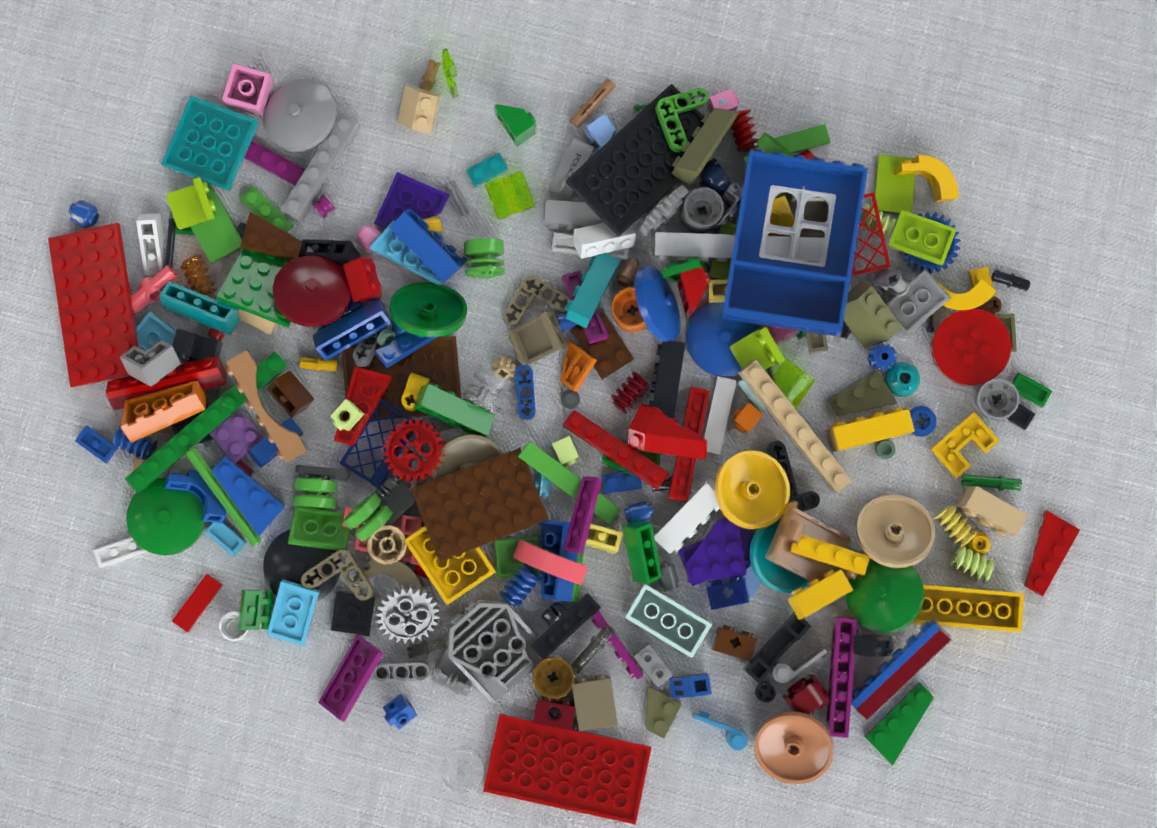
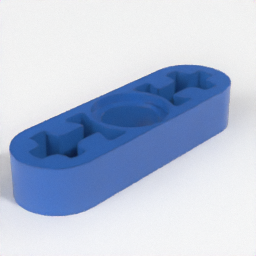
[516,365,536,420]

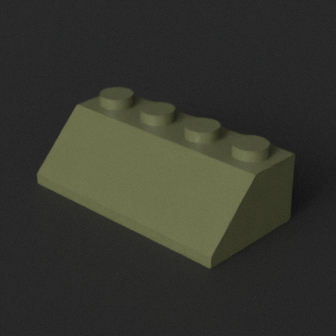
[671,108,739,186]

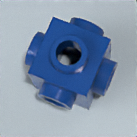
[867,342,897,371]
[383,693,418,729]

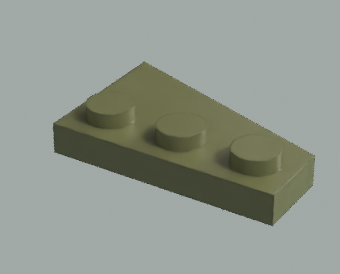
[828,371,897,416]

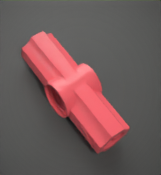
[131,265,179,315]

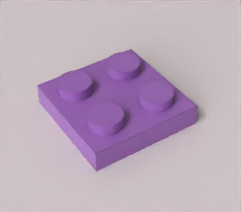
[210,409,264,463]

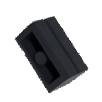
[853,635,894,657]

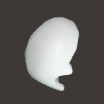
[219,611,248,641]

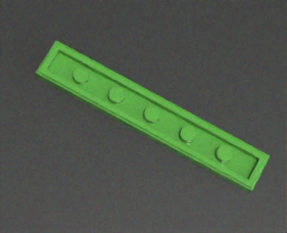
[518,441,621,525]

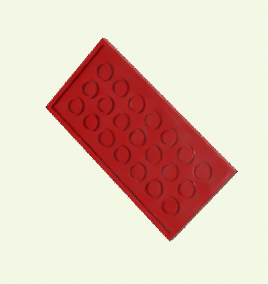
[48,222,139,388]
[483,714,652,825]

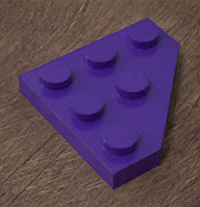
[374,172,449,229]
[686,518,746,583]

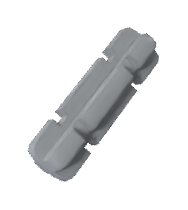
[446,180,470,216]

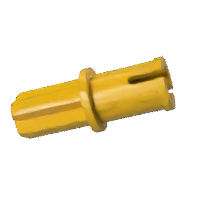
[299,357,338,372]

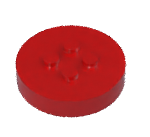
[931,309,1011,386]

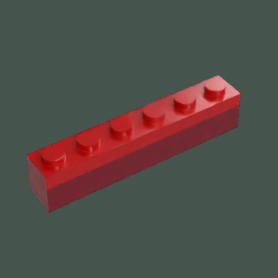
[105,356,227,410]

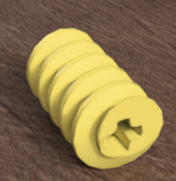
[934,505,977,548]

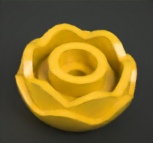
[966,532,991,556]

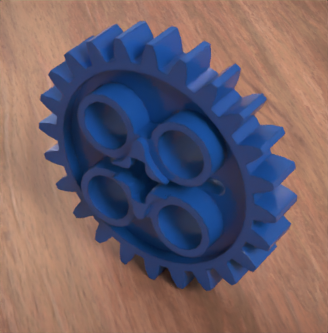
[899,212,961,274]

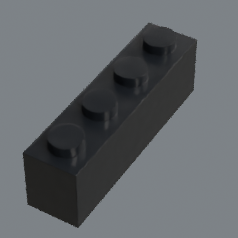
[648,341,686,419]

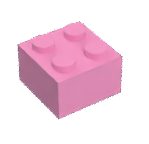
[222,64,274,116]

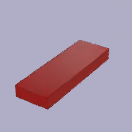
[172,574,223,633]

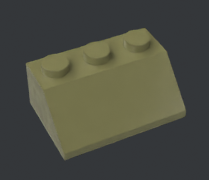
[843,281,902,348]

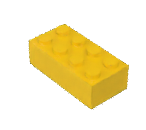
[827,407,915,452]

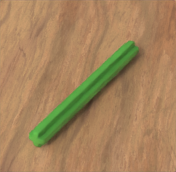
[186,447,262,546]

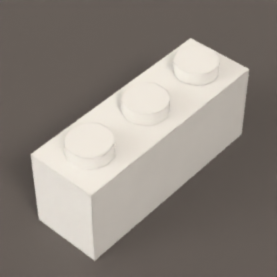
[572,223,636,258]

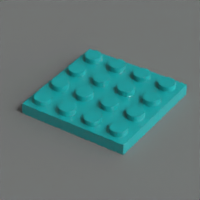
[161,96,259,192]

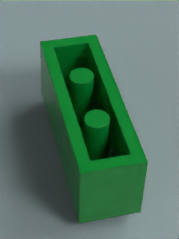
[622,520,662,584]

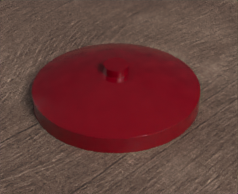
[273,256,351,327]

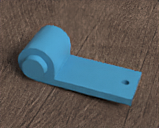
[692,710,747,751]

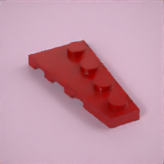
[334,367,393,446]
[1024,510,1080,596]

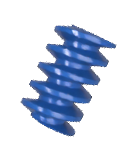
[113,424,158,460]
[499,564,541,606]

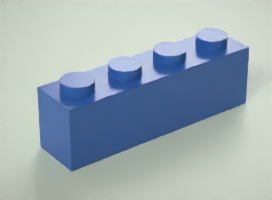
[312,298,392,361]

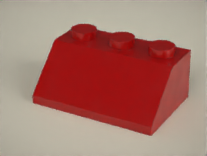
[677,267,710,319]

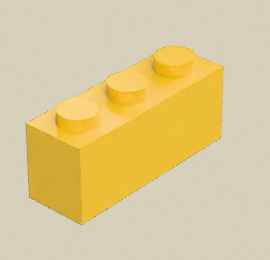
[788,570,853,620]

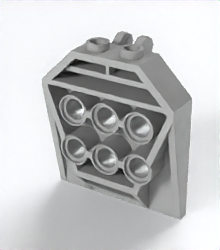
[447,600,542,704]

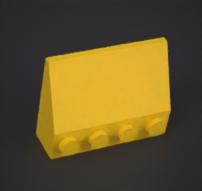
[404,526,497,605]

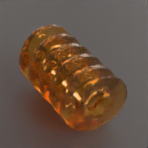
[181,254,217,296]

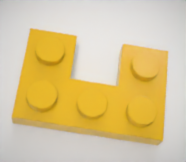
[930,412,1000,478]

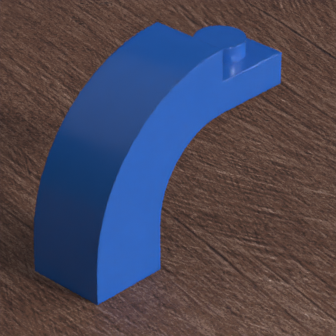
[165,469,227,523]

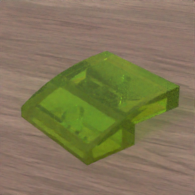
[442,48,459,99]
[485,171,536,220]
[772,359,815,409]

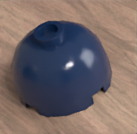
[699,157,731,196]

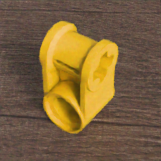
[401,372,430,411]

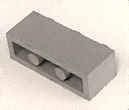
[544,200,602,231]

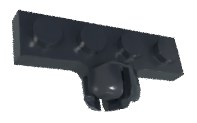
[530,593,601,660]

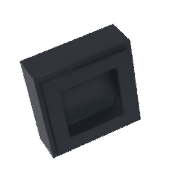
[1008,404,1035,430]

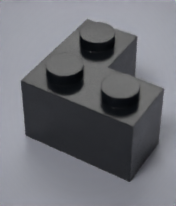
[172,329,223,362]

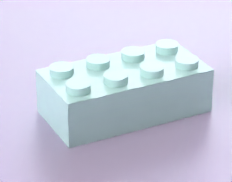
[624,584,712,658]

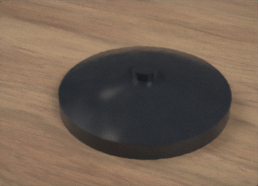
[263,530,341,602]

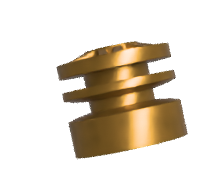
[532,657,574,699]

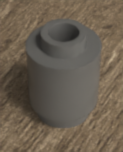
[658,562,679,592]

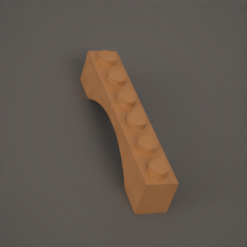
[225,349,308,463]

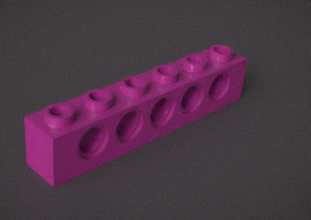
[826,617,857,738]

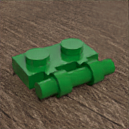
[238,590,274,630]

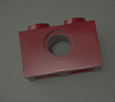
[533,696,575,730]

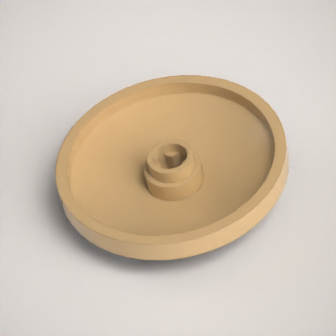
[856,495,935,568]

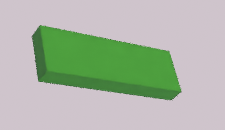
[774,124,831,154]

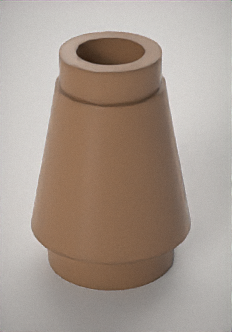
[616,258,639,288]

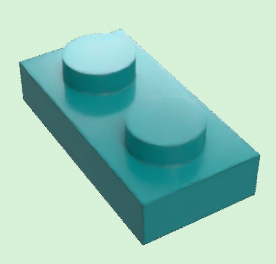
[466,152,508,188]

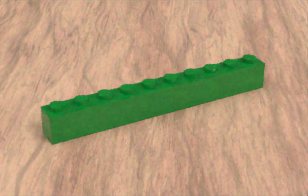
[125,351,288,493]

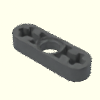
[353,327,388,367]

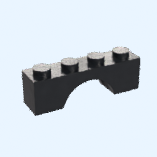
[743,612,812,684]

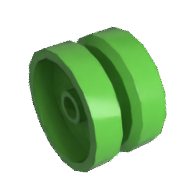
[293,477,338,509]
[343,492,393,542]

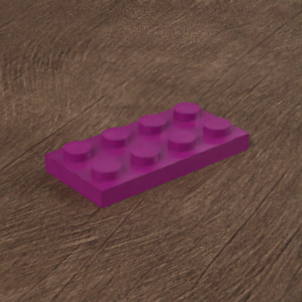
[318,635,384,722]

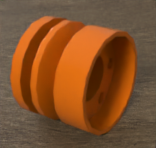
[612,288,647,333]

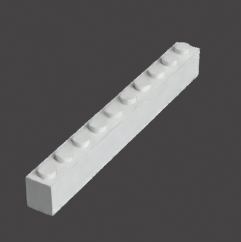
[655,232,824,263]

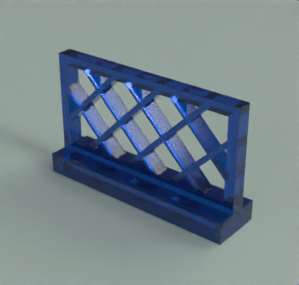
[339,399,417,488]

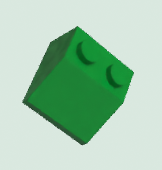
[494,104,537,147]

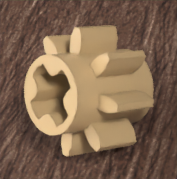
[491,356,516,380]

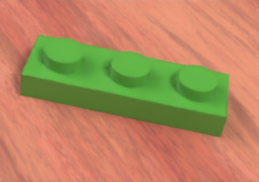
[239,185,294,233]

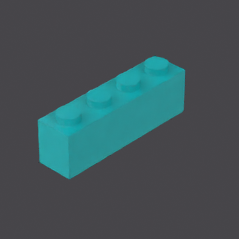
[565,253,620,328]
[159,281,240,335]

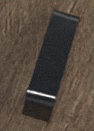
[766,441,820,512]

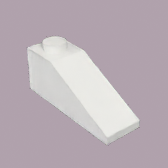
[136,213,164,275]

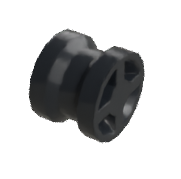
[755,682,776,703]

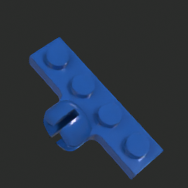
[376,323,437,368]

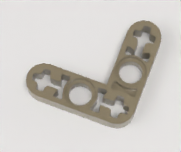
[503,276,571,326]
[301,550,374,600]

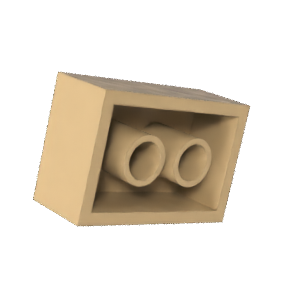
[956,486,1028,537]

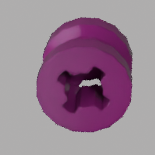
[312,194,336,218]

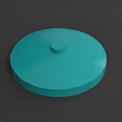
[750,515,810,593]

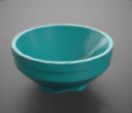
[885,362,920,397]

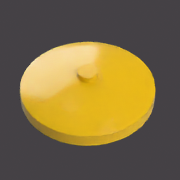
[715,450,790,529]

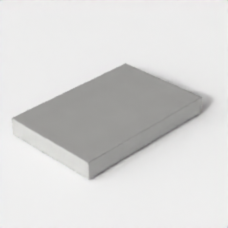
[886,269,951,336]

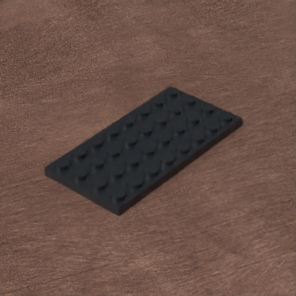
[565,84,724,237]

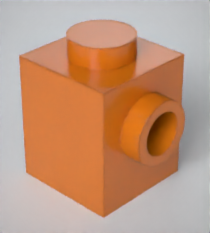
[732,402,763,433]

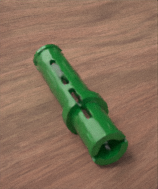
[961,474,1022,491]

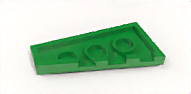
[864,683,934,766]

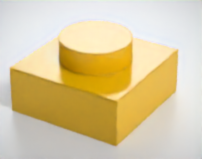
[968,267,993,289]

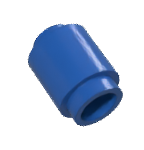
[624,501,653,523]

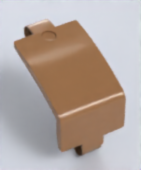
[765,501,857,582]

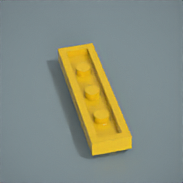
[789,535,870,575]

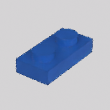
[75,425,119,463]
[601,472,642,494]

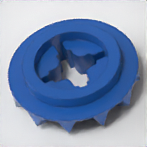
[909,406,936,436]

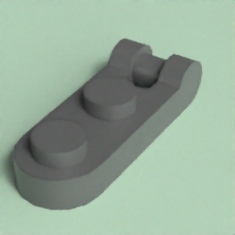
[295,465,350,481]

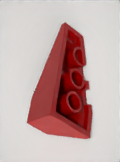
[628,404,707,460]

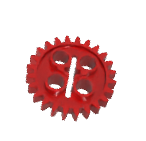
[382,419,446,482]

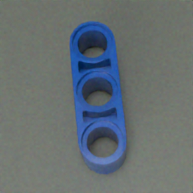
[248,418,304,468]

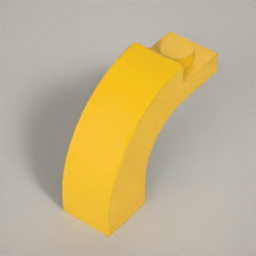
[894,155,959,203]
[932,276,998,310]

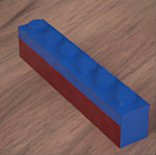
[851,619,952,720]

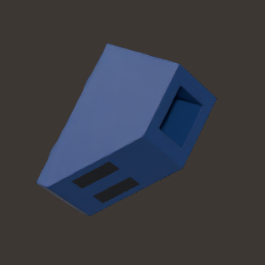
[669,673,712,698]

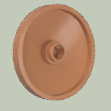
[754,712,834,784]

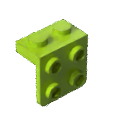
[166,177,216,229]

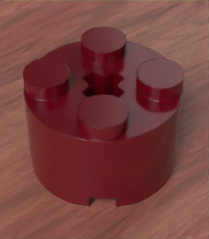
[783,674,829,716]

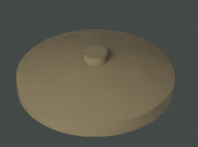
[431,434,504,481]

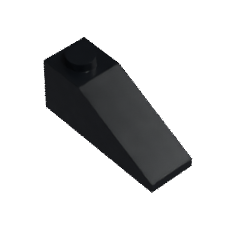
[299,239,361,269]

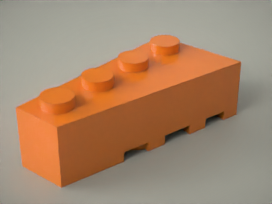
[120,381,207,443]

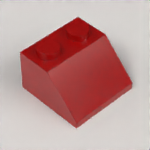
[343,257,383,302]

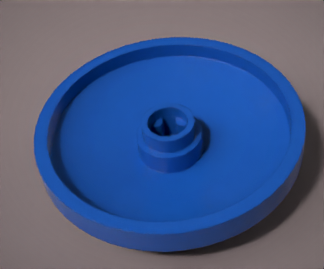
[635,266,681,342]
[686,302,761,377]

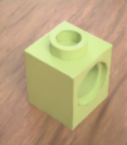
[330,399,364,431]
[552,436,579,467]

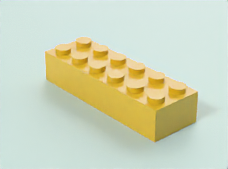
[912,585,1024,633]

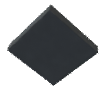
[331,592,376,636]

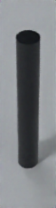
[165,218,176,268]

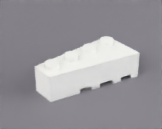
[654,478,720,554]

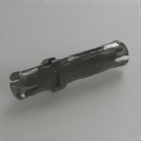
[570,624,614,674]

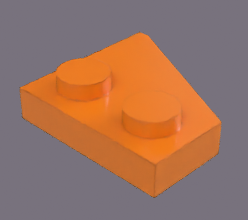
[560,340,597,392]

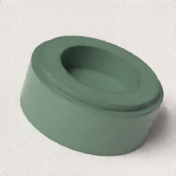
[377,328,396,347]
[875,440,895,459]

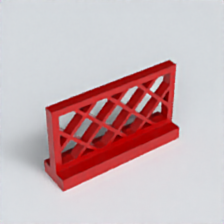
[851,192,891,277]

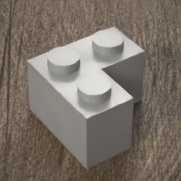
[120,340,181,387]

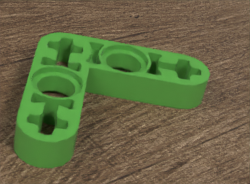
[655,88,709,152]

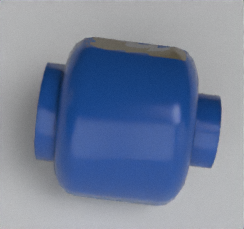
[68,200,99,228]

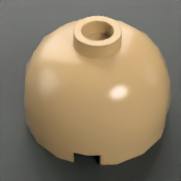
[367,525,407,564]

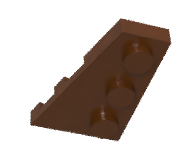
[241,212,302,260]

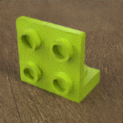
[729,327,785,370]

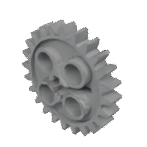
[639,186,689,236]
[376,584,439,644]

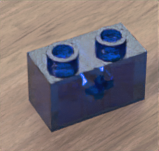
[706,576,751,610]

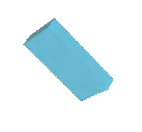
[204,521,247,557]

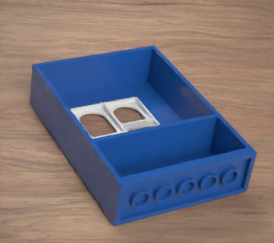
[722,149,868,337]

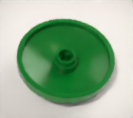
[389,282,467,337]
[126,478,206,556]
[846,558,925,633]

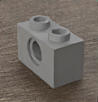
[633,643,673,687]

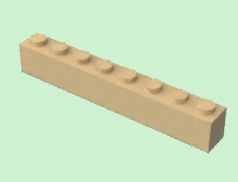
[737,360,852,493]

